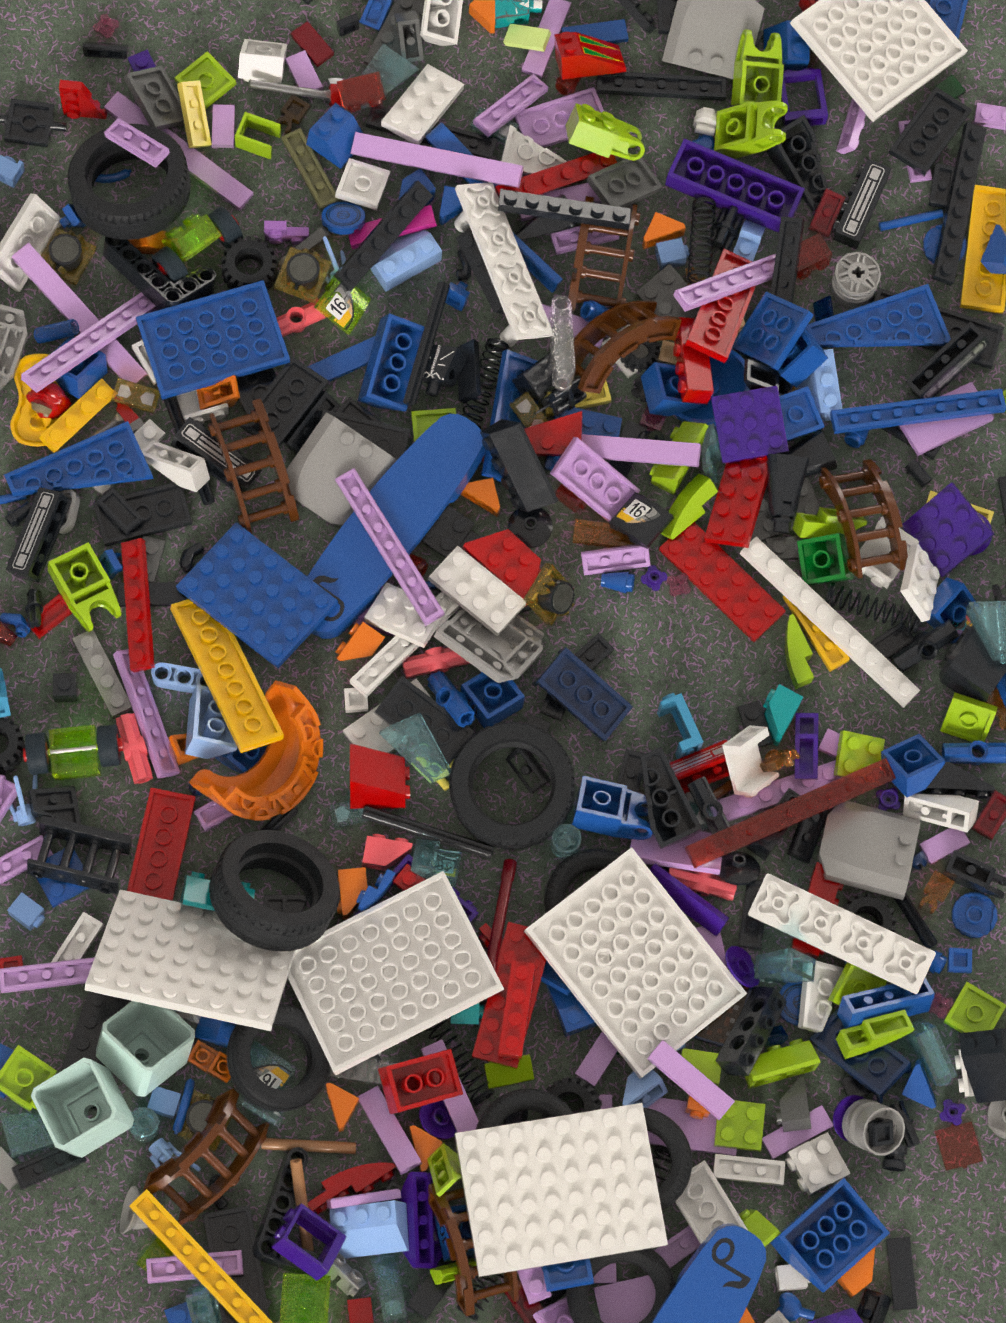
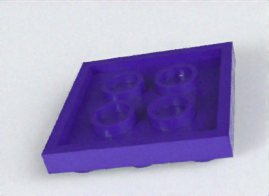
[711,386,789,464]
[902,483,995,577]

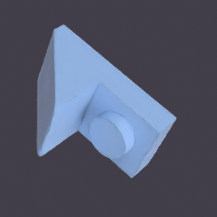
[733,220,766,262]

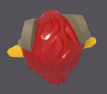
[26,382,72,428]

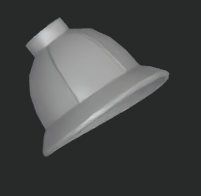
[120,1186,148,1234]

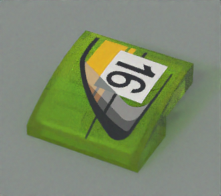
[314,277,371,335]

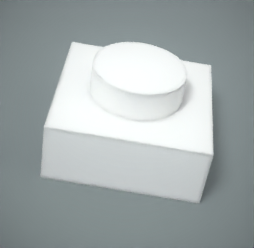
[344,688,368,713]

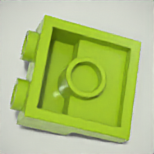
[0,1045,57,1112]

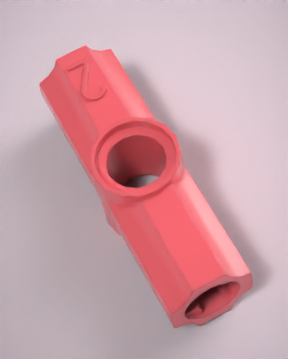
[276,298,330,337]
[402,647,470,679]
[115,713,153,784]
[668,868,737,901]

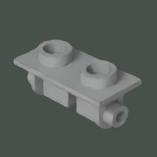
[326,1253,367,1297]

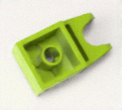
[731,29,784,106]
[714,101,788,159]
[565,103,645,161]
[47,542,121,632]

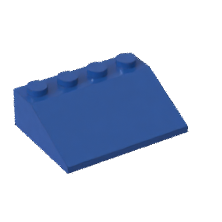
[770,1178,890,1293]

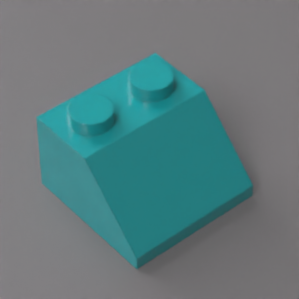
[763,684,803,747]

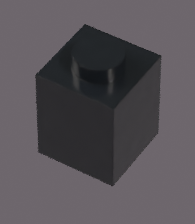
[53,673,78,702]

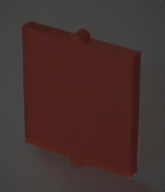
[934,1122,983,1171]

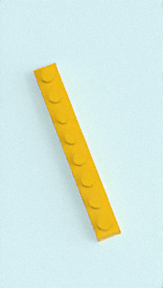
[129,1189,273,1323]

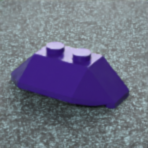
[397,1172,443,1269]

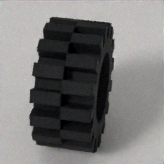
[620,341,660,373]

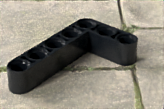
[103,236,216,310]
[253,1147,320,1278]

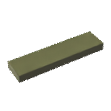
[281,128,340,211]

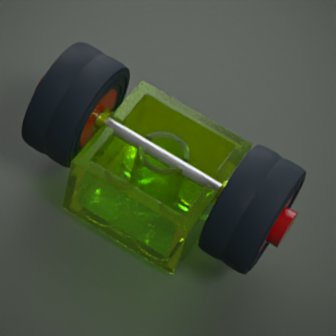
[151,207,243,283]
[23,724,124,781]

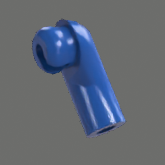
[0,613,30,638]

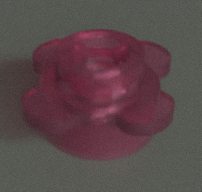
[93,14,119,38]
[666,573,691,597]
[928,992,953,1019]

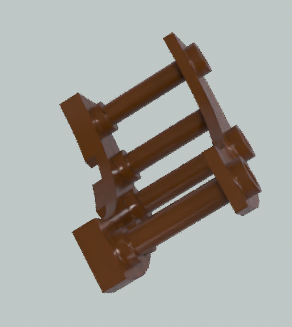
[566,196,641,311]
[558,300,682,394]
[208,398,300,534]
[819,459,908,579]
[143,1088,270,1225]
[428,1183,521,1316]

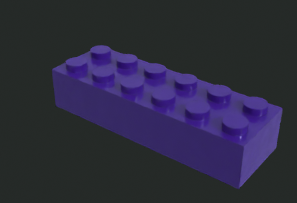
[665,138,805,233]

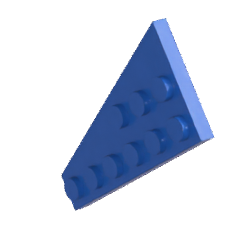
[806,284,951,348]
[4,421,154,497]

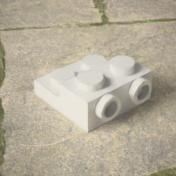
[785,1132,850,1196]

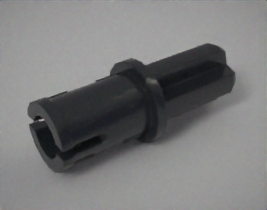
[25,589,43,628]
[889,1101,920,1148]

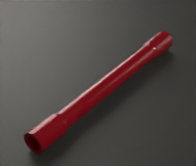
[487,859,517,973]

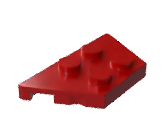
[462,529,541,607]

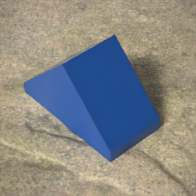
[439,186,463,225]
[902,1059,937,1109]

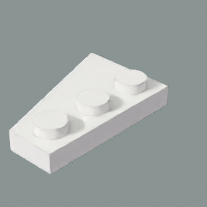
[501,125,567,175]
[798,959,844,1033]

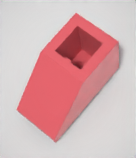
[362,834,413,871]

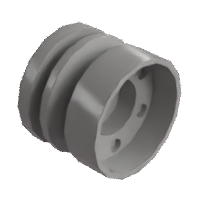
[830,252,881,308]
[842,1099,905,1156]

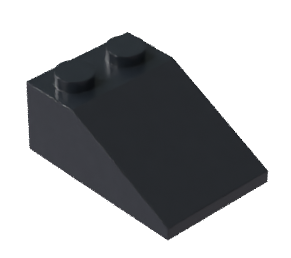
[959,1029,1006,1103]

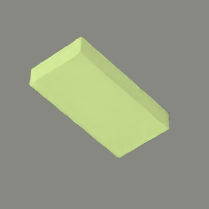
[503,24,551,52]

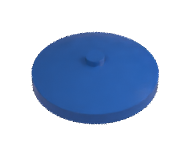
[674,349,750,427]

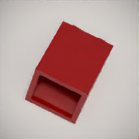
[350,744,410,809]

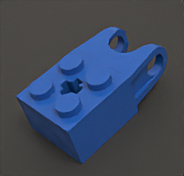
[572,776,653,840]

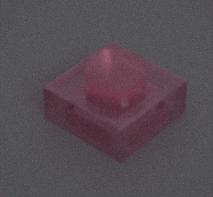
[639,405,667,431]

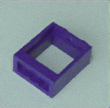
[781,68,828,127]
[271,1203,347,1281]

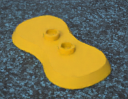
[10,354,60,447]

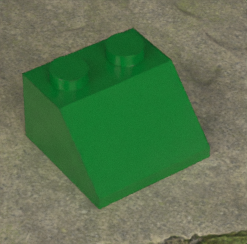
[797,533,854,585]

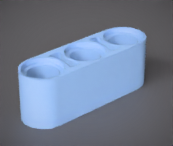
[151,662,204,694]

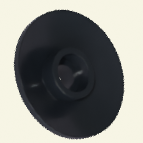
[508,508,553,548]
[718,851,760,885]

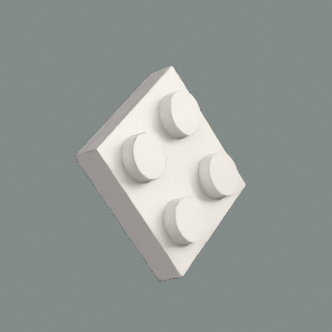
[335,158,391,211]

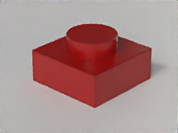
[393,864,425,891]

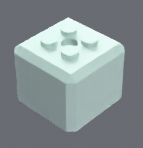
[96,1001,195,1096]
[31,1058,134,1158]

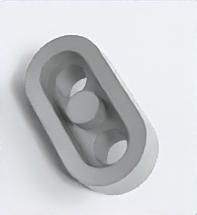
[59,489,80,534]

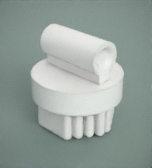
[693,107,717,136]

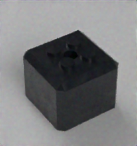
[939,614,1006,703]

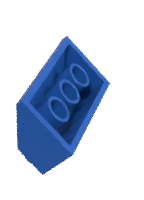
[357,313,424,412]

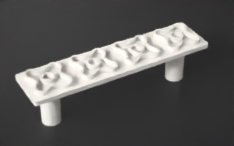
[454,182,553,347]
[748,874,936,994]

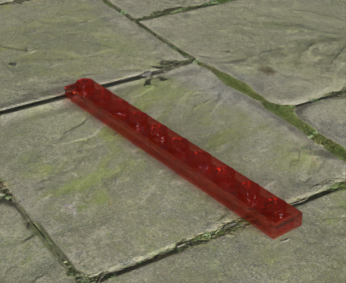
[685,758,896,869]

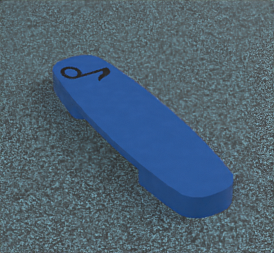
[307,414,486,639]
[651,1223,766,1323]

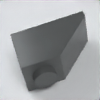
[394,11,424,63]
[776,1077,811,1132]

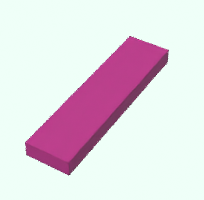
[348,205,437,250]

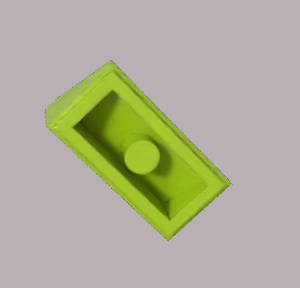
[484,1054,534,1089]
[429,1258,476,1285]

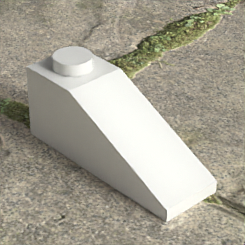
[142,441,210,492]
[903,794,979,832]

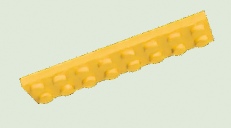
[170,599,284,753]

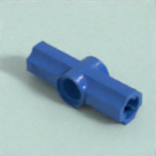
[427,671,475,727]
[941,740,1006,766]

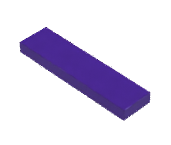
[650,863,729,937]

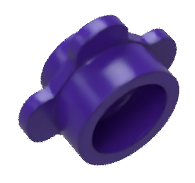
[641,565,667,591]
[876,788,901,811]
[939,1099,966,1126]

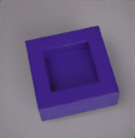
[128,50,156,72]

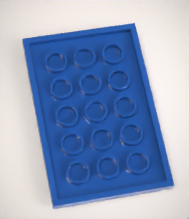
[136,280,290,400]
[176,522,338,669]

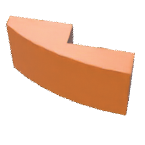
[187,1040,231,1083]

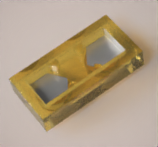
[111,378,160,414]
[509,391,548,428]

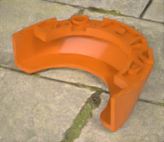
[189,680,323,821]

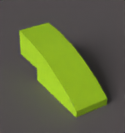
[661,474,718,540]
[792,507,867,538]
[785,614,814,690]
[836,1010,914,1059]

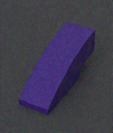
[795,713,819,780]

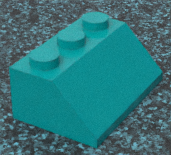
[180,871,255,911]

